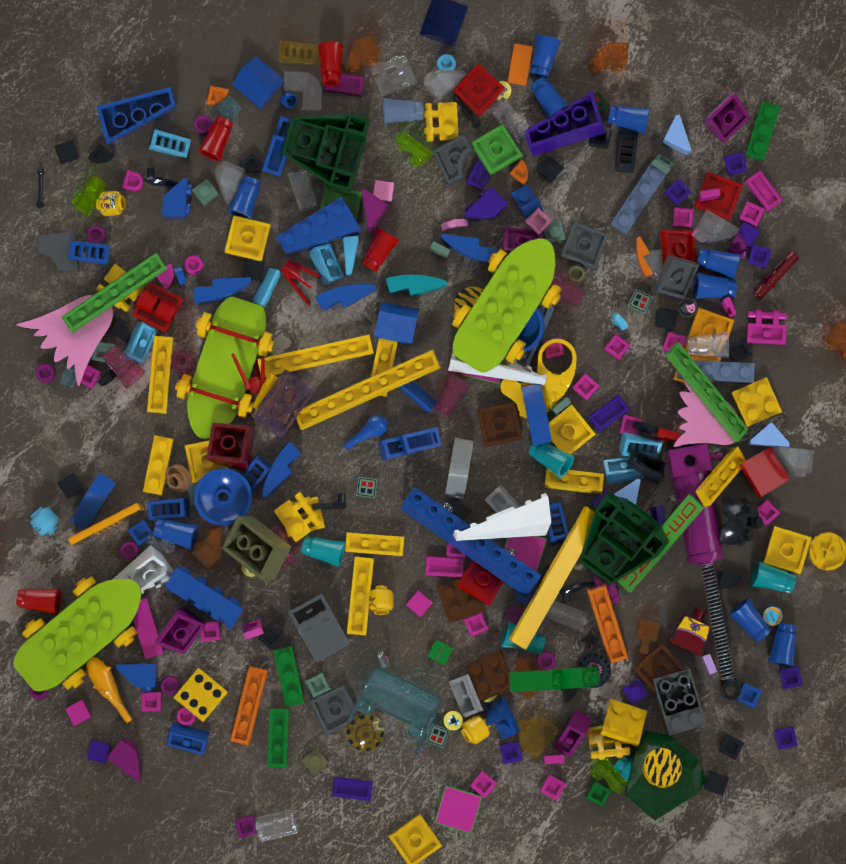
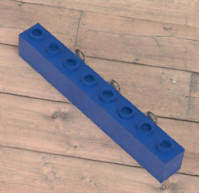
[400,487,542,597]

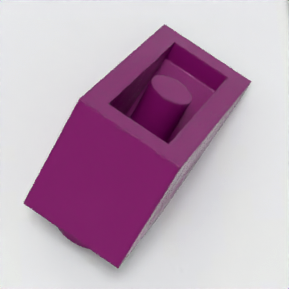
[554,710,592,757]
[107,738,142,782]

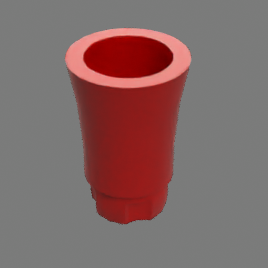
[317,41,344,87]
[197,116,233,162]
[361,227,400,273]
[16,588,61,615]

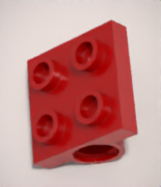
[132,282,184,333]

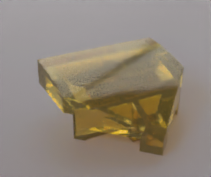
[517,717,561,760]

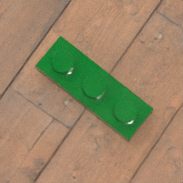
[745,101,781,162]
[273,646,305,707]
[267,708,289,768]

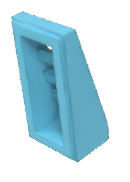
[148,129,191,158]
[343,236,359,277]
[619,433,663,459]

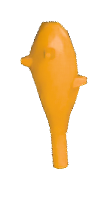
[86,656,132,723]

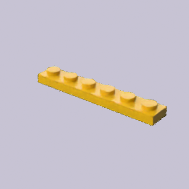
[257,334,374,378]

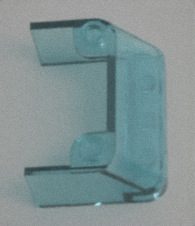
[348,667,442,755]

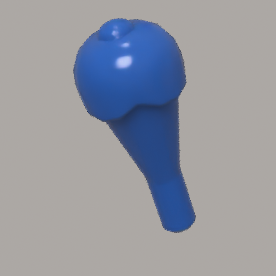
[344,414,388,450]

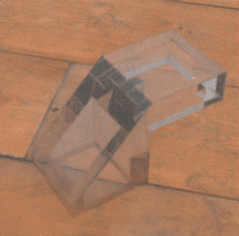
[489,97,530,142]

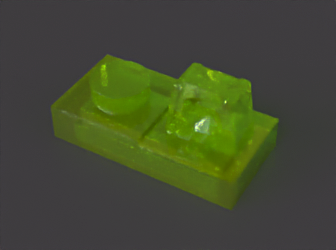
[394,132,434,168]
[71,174,108,217]
[590,757,628,795]

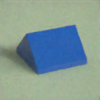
[232,56,285,109]
[375,302,419,345]

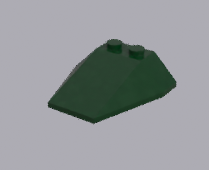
[282,114,371,192]
[579,494,669,585]
[625,731,705,821]

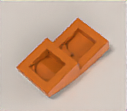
[507,43,533,86]
[635,237,653,279]

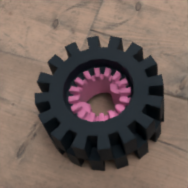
[576,653,612,688]

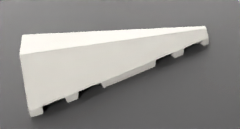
[448,351,547,385]
[453,493,551,541]
[112,545,174,594]

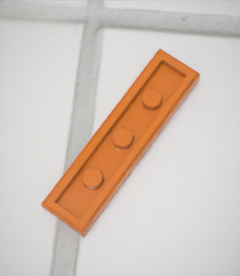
[587,584,628,664]
[230,665,268,746]

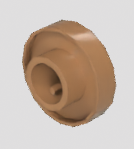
[165,464,192,493]

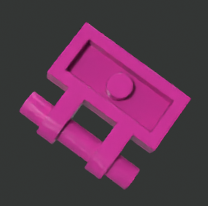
[746,309,787,345]

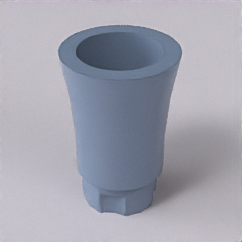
[383,97,424,124]

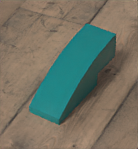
[386,275,447,297]

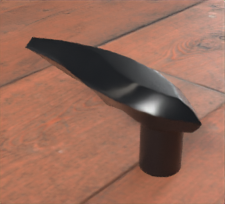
[144,168,179,186]
[313,493,347,510]
[559,582,594,603]

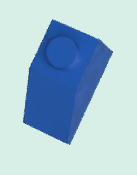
[116,663,157,691]

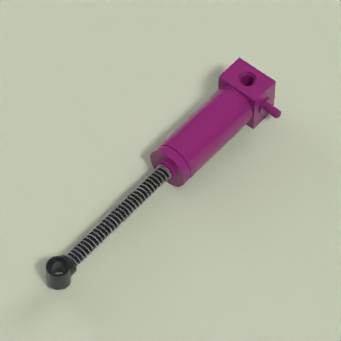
[665,444,741,700]

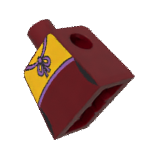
[667,608,710,656]

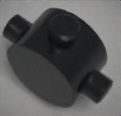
[582,631,599,648]

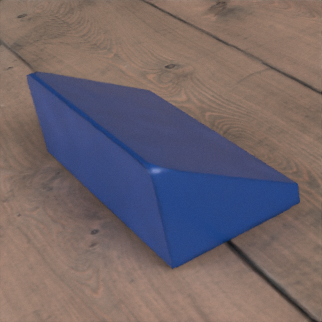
[400,381,437,413]
[167,723,210,755]

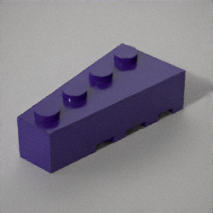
[524,91,605,156]

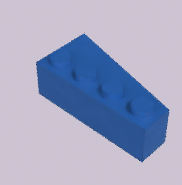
[96,87,177,145]
[276,197,363,255]
[164,565,243,629]

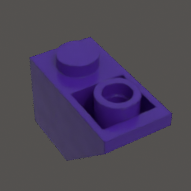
[464,187,508,220]

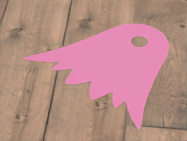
[16,295,113,386]
[674,380,737,447]

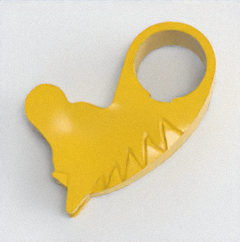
[500,339,577,428]

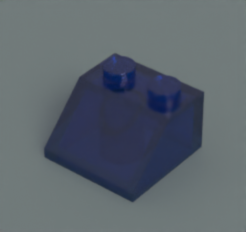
[420,0,468,47]

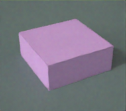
[700,653,717,675]

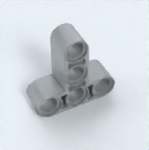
[445,438,474,500]

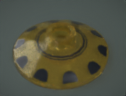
[346,714,384,752]

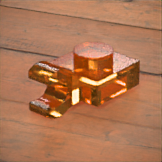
[636,619,660,654]

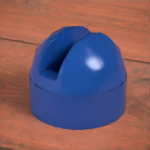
[280,92,297,109]

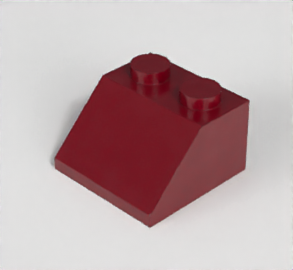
[206,423,255,470]

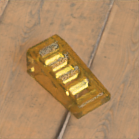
[279,41,318,64]

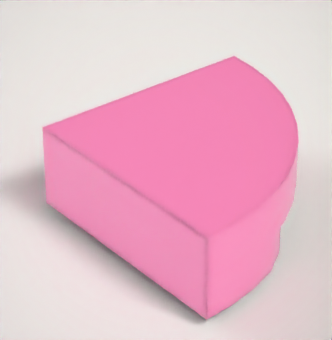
[441,219,468,231]

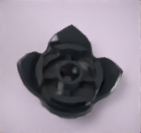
[718,496,763,546]

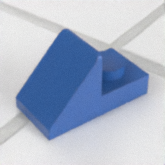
[511,184,544,227]
[486,696,521,739]

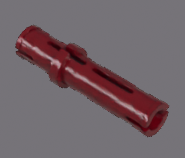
[753,250,800,300]

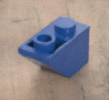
[162,178,192,219]

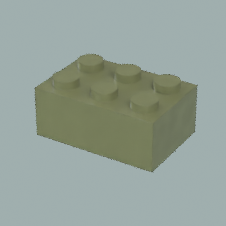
[222,516,291,580]

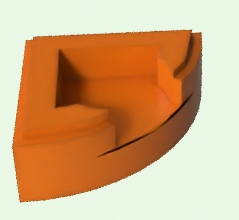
[206,85,229,106]
[509,159,528,186]

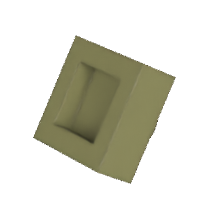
[302,748,329,775]

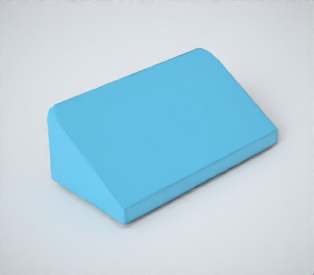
[309,243,345,286]
[252,268,281,307]
[123,321,158,364]
[603,457,644,483]

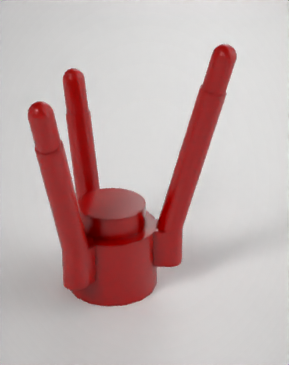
[281,260,321,306]
[231,353,265,394]

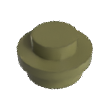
[566,265,585,285]

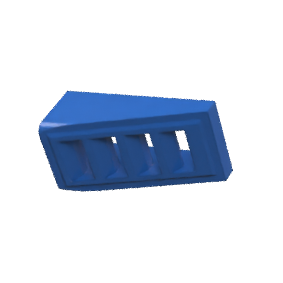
[68,241,110,265]
[242,455,272,494]
[147,498,190,520]
[548,502,569,545]

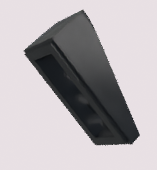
[615,131,638,173]
[627,448,666,484]

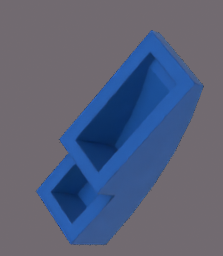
[262,116,291,177]
[441,234,497,265]
[194,277,252,305]
[315,284,377,312]
[521,384,552,445]
[378,427,442,461]
[262,442,301,499]
[70,473,117,530]

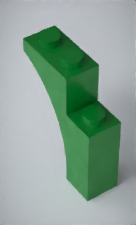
[509,666,600,692]

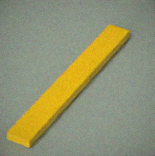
[294,349,441,430]
[508,506,594,650]

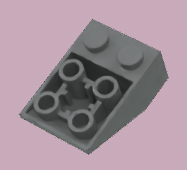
[288,593,350,663]
[653,668,706,736]

